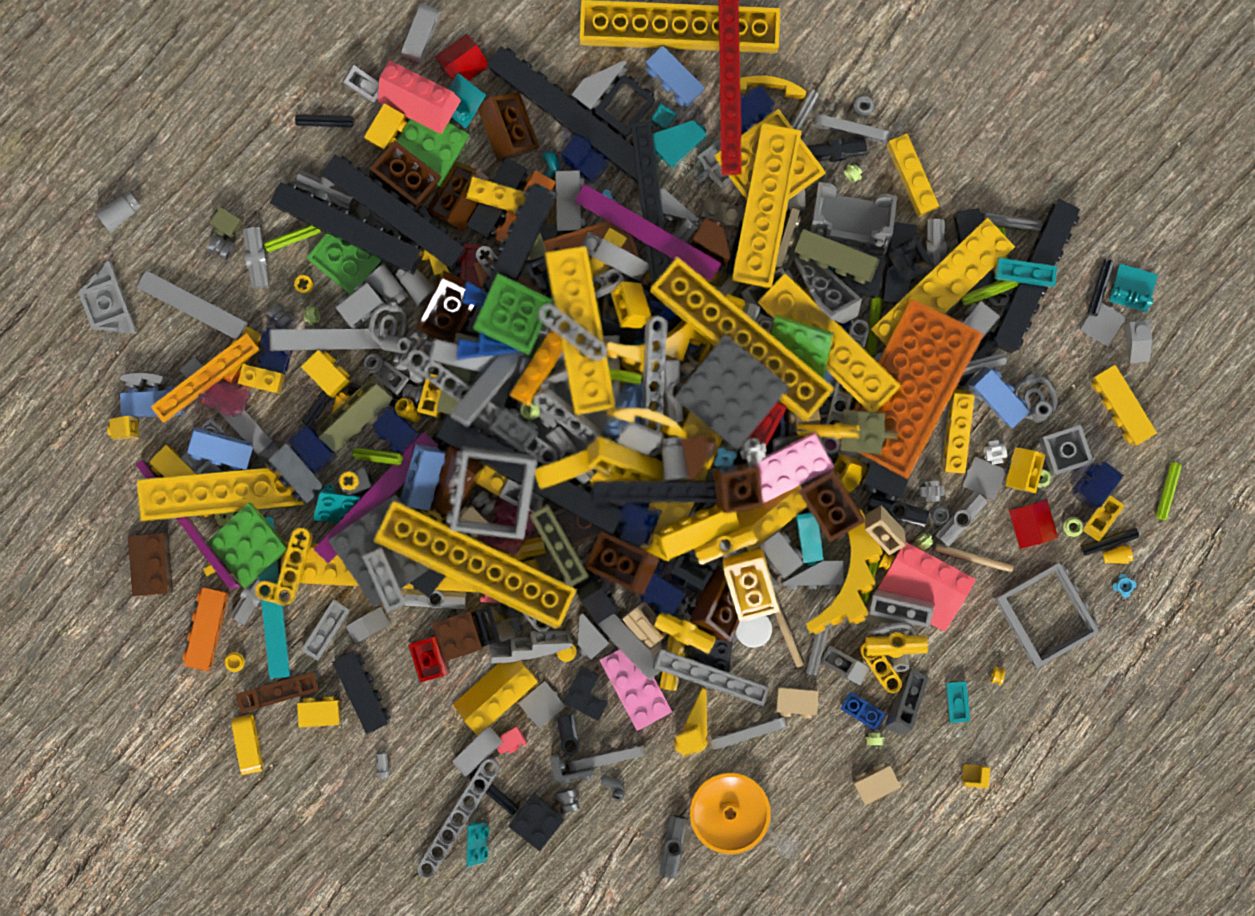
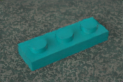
[995,258,1058,287]

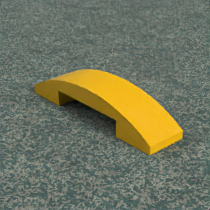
[740,75,806,99]
[607,407,686,439]
[534,449,593,489]

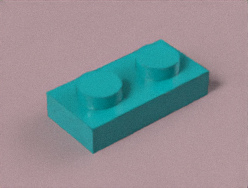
[945,681,970,723]

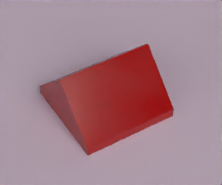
[435,34,488,81]
[1008,500,1058,549]
[408,636,450,683]

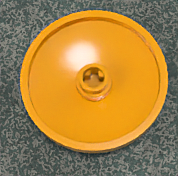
[690,772,771,854]

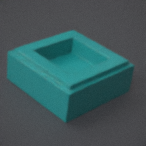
[650,103,677,130]

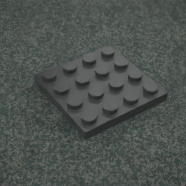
[675,335,790,450]
[328,495,431,607]

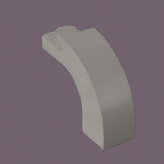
[581,232,649,282]

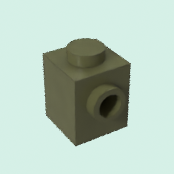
[210,207,244,239]

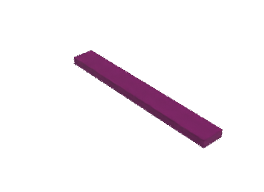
[574,184,721,281]
[314,432,439,564]
[136,460,241,590]

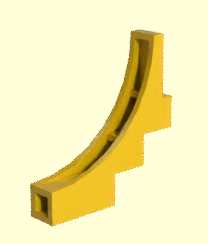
[604,319,709,377]
[806,509,883,634]

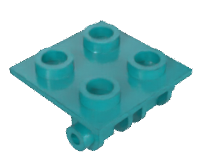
[448,73,486,129]
[1109,264,1158,313]
[313,484,360,523]
[466,821,489,867]

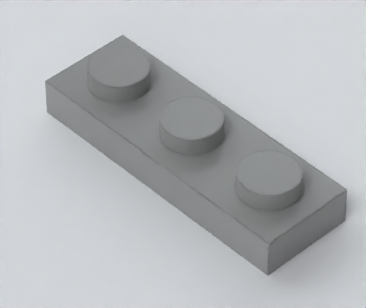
[363,548,406,612]
[301,599,351,661]

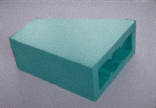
[654,120,707,170]
[794,513,823,566]

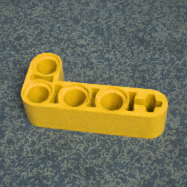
[255,528,313,605]

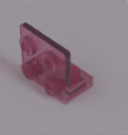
[198,380,251,417]
[480,500,535,555]

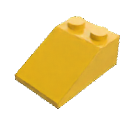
[723,548,779,621]

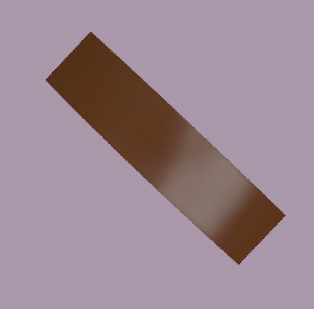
[235,672,319,713]

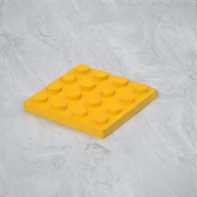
[714,109,826,201]

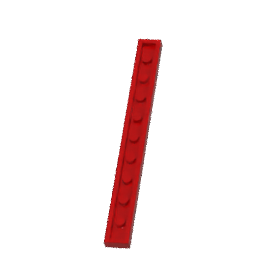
[719,0,742,175]

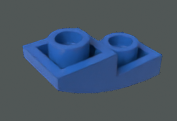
[840,692,886,731]

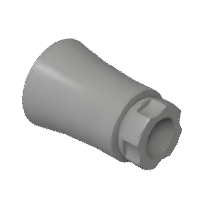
[94,192,141,234]
[365,263,408,305]
[396,269,435,307]
[662,437,689,481]

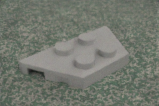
[78,261,137,334]

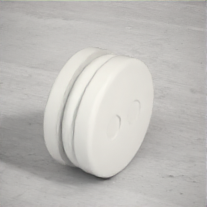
[735,615,772,647]

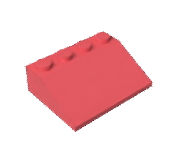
[877,542,976,632]

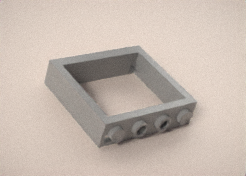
[447,446,537,539]
[994,562,1100,668]

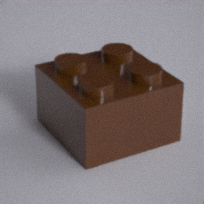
[713,462,764,514]
[432,611,484,662]

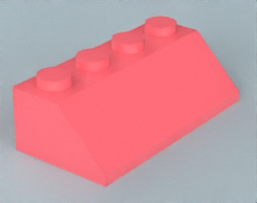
[378,60,461,134]

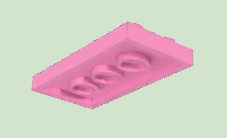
[756,432,834,502]
[600,649,672,731]

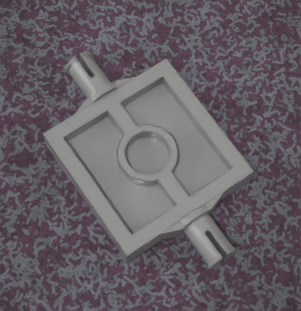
[695,139,731,189]

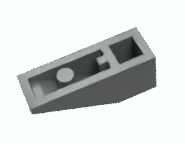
[885,669,929,736]

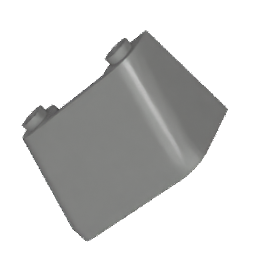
[810,182,897,255]

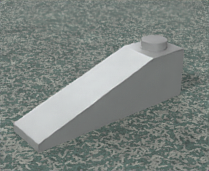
[794,257,862,324]

